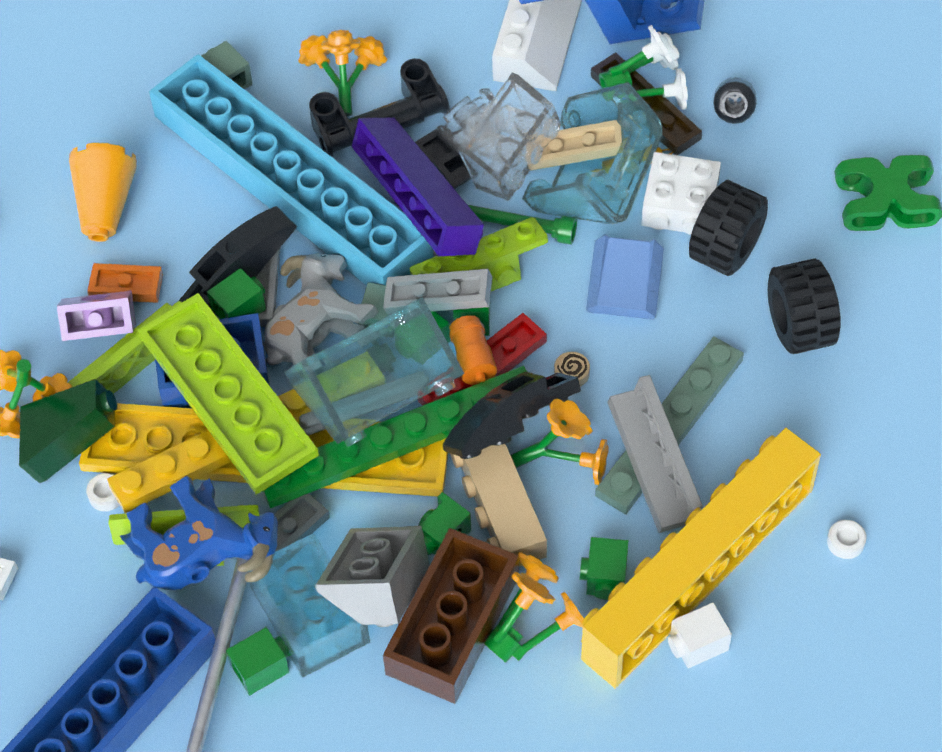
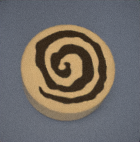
[554,352,590,386]

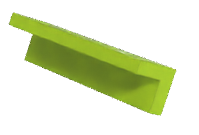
[68,301,181,394]

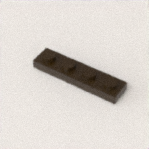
[591,52,702,155]

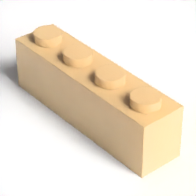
[450,444,547,566]

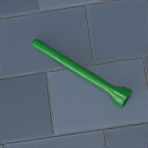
[467,204,577,245]

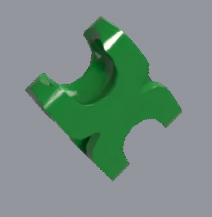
[834,155,942,231]

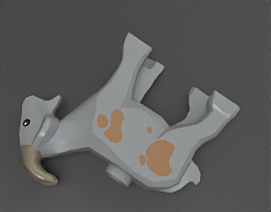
[264,253,378,382]

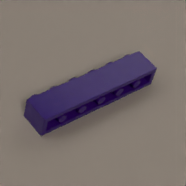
[352,117,484,256]

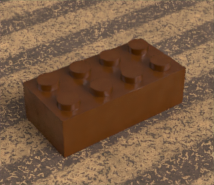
[383,528,519,704]

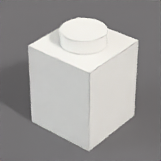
[668,602,732,669]

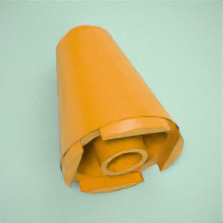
[69,143,137,242]

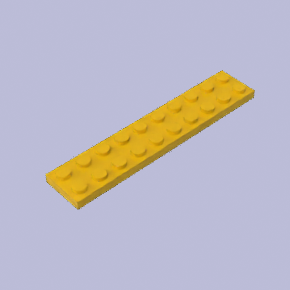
[79,403,448,497]

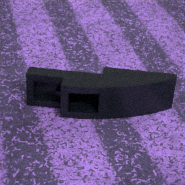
[179,206,298,309]
[442,371,581,459]

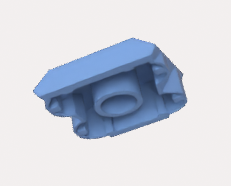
[586,234,664,320]

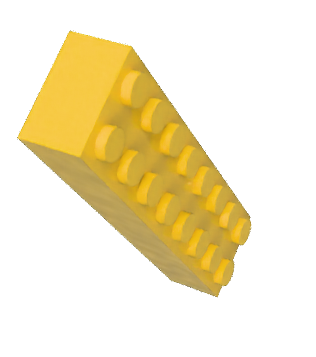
[581,428,821,689]

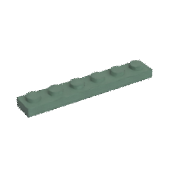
[595,336,744,514]

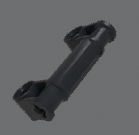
[309,58,450,156]

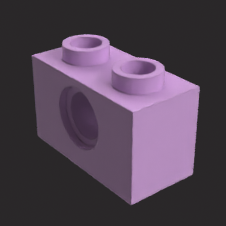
[57,291,136,341]

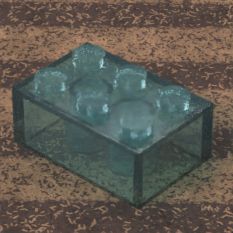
[247,533,370,678]

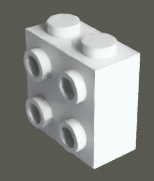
[641,152,721,235]

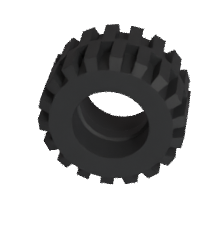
[689,180,768,276]
[767,258,841,354]

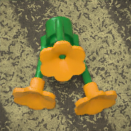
[484,552,584,663]

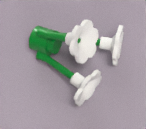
[599,25,688,110]

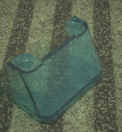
[522,82,662,224]
[284,297,464,447]

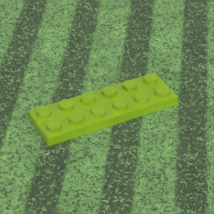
[137,293,319,495]

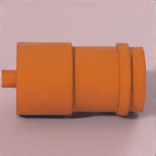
[449,316,497,385]

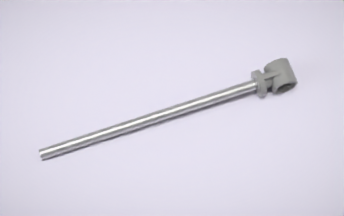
[186,558,249,752]

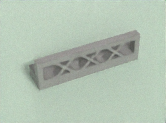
[607,375,703,533]

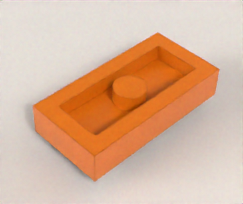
[87,263,163,303]

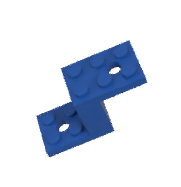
[519,0,705,44]

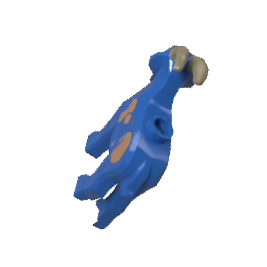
[120,476,278,590]

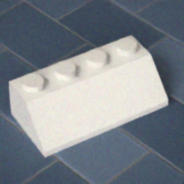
[492,0,582,91]

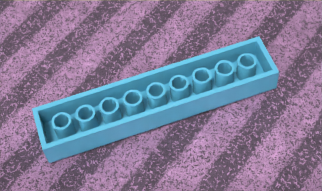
[149,54,434,286]

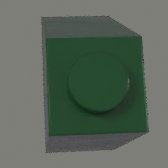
[19,379,117,483]

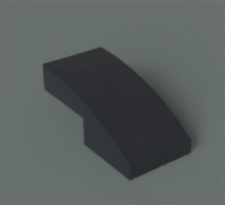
[415,127,480,189]

